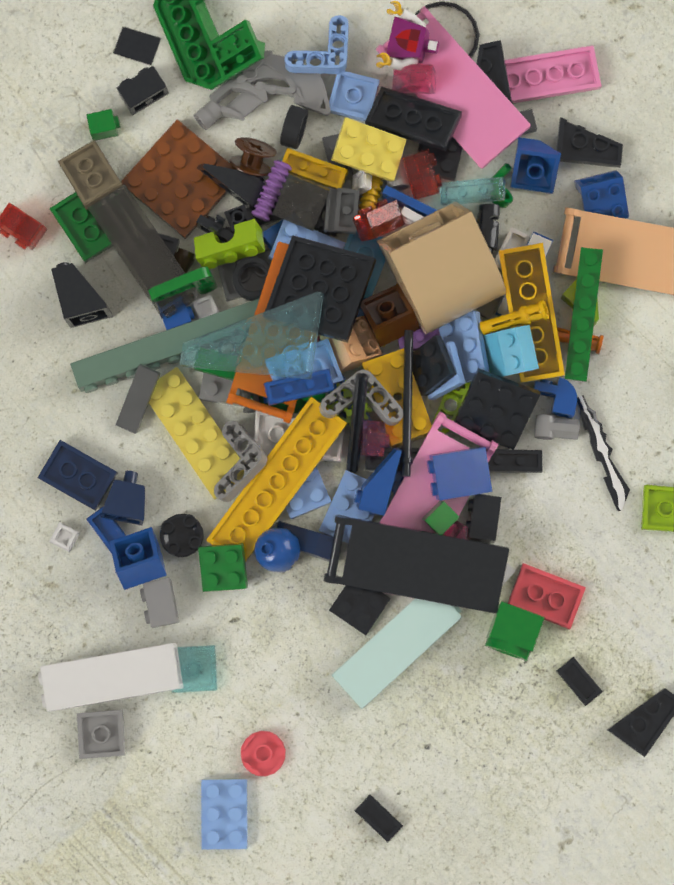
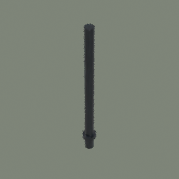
[400,330,413,477]

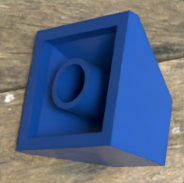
[510,137,561,194]

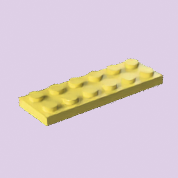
[149,367,244,500]

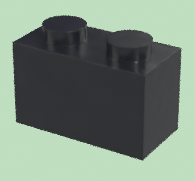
[117,66,169,116]
[464,494,502,543]

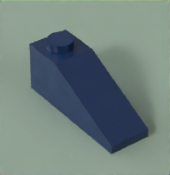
[277,521,333,562]

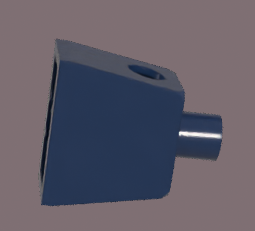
[101,471,145,526]

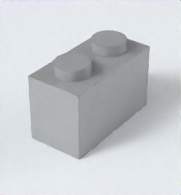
[140,577,180,628]

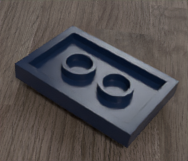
[37,440,118,511]

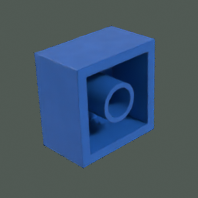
[109,527,167,590]

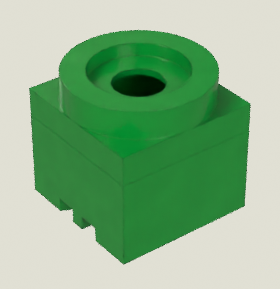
[485,601,545,661]

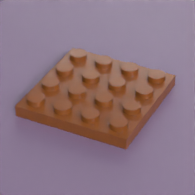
[121,119,237,239]

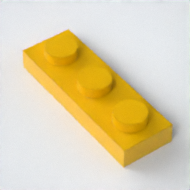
[282,148,348,189]

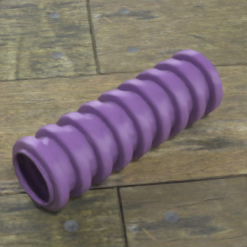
[251,160,292,221]

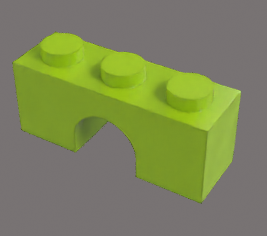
[194,219,265,269]

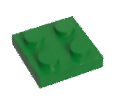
[198,543,248,592]

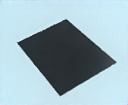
[113,26,161,65]

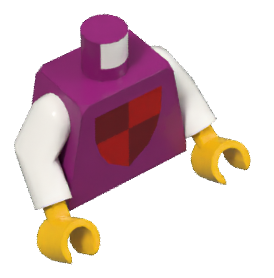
[376,1,439,71]

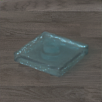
[172,645,218,693]

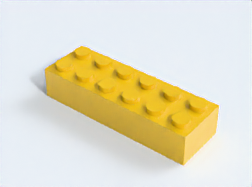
[499,243,565,383]

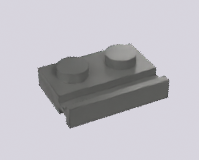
[324,187,359,234]

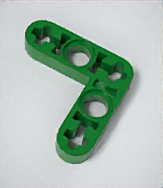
[148,267,218,302]

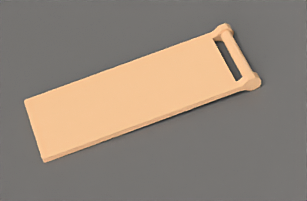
[553,208,674,295]

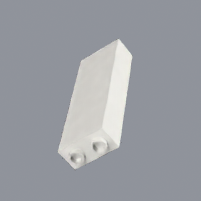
[38,643,184,712]

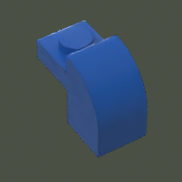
[533,377,577,419]

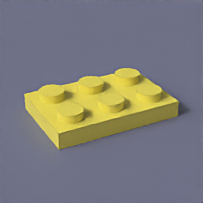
[331,117,407,182]

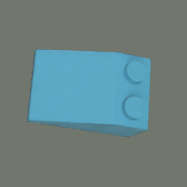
[483,325,539,377]

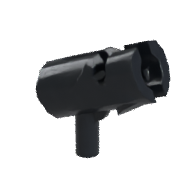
[476,204,500,254]

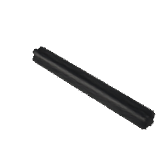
[346,373,368,473]

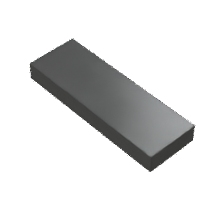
[116,364,161,434]

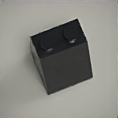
[51,262,113,328]

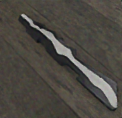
[577,395,630,511]

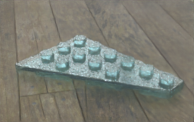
[180,292,324,379]

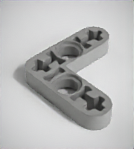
[319,370,403,426]
[214,421,267,502]

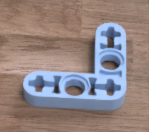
[284,15,349,74]

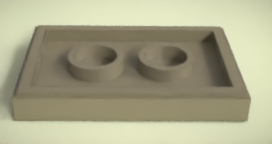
[58,140,124,210]

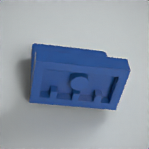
[574,170,629,219]

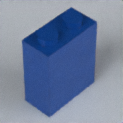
[427,447,492,501]

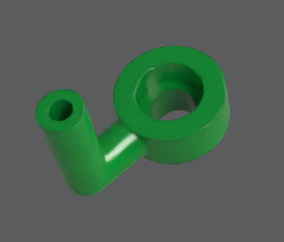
[491,163,513,208]

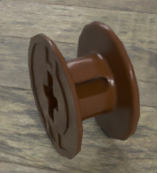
[229,137,277,176]

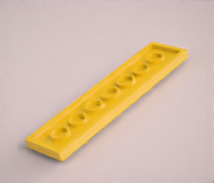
[206,397,348,562]

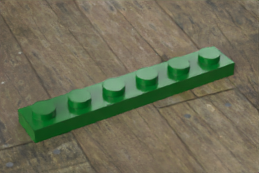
[564,247,603,382]

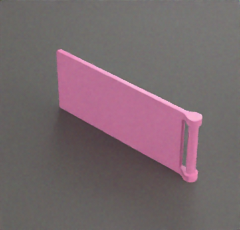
[376,6,531,169]
[379,412,498,536]

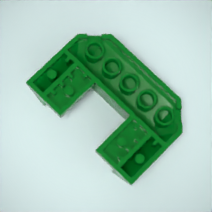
[153,0,265,90]

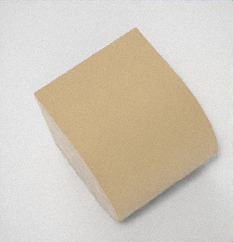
[377,201,506,334]

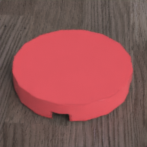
[241,731,286,776]

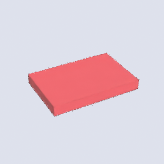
[507,563,586,630]

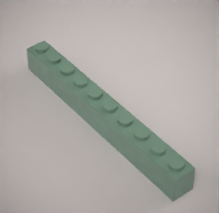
[70,298,260,393]

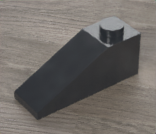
[197,164,266,208]

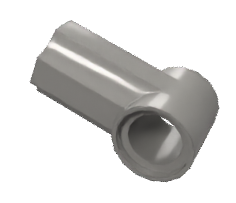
[534,414,580,440]

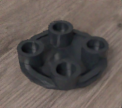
[160,514,204,557]

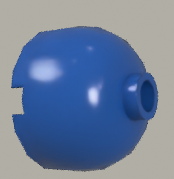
[254,528,300,573]

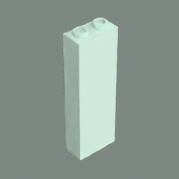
[332,598,462,709]

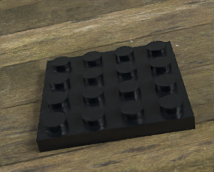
[263,235,376,343]

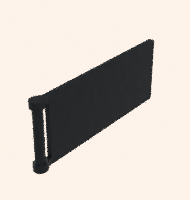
[323,515,509,613]

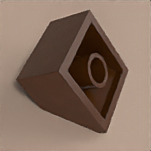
[360,284,420,347]

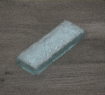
[440,177,505,206]

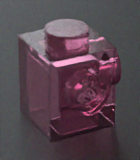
[361,421,389,456]

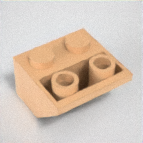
[318,316,383,373]

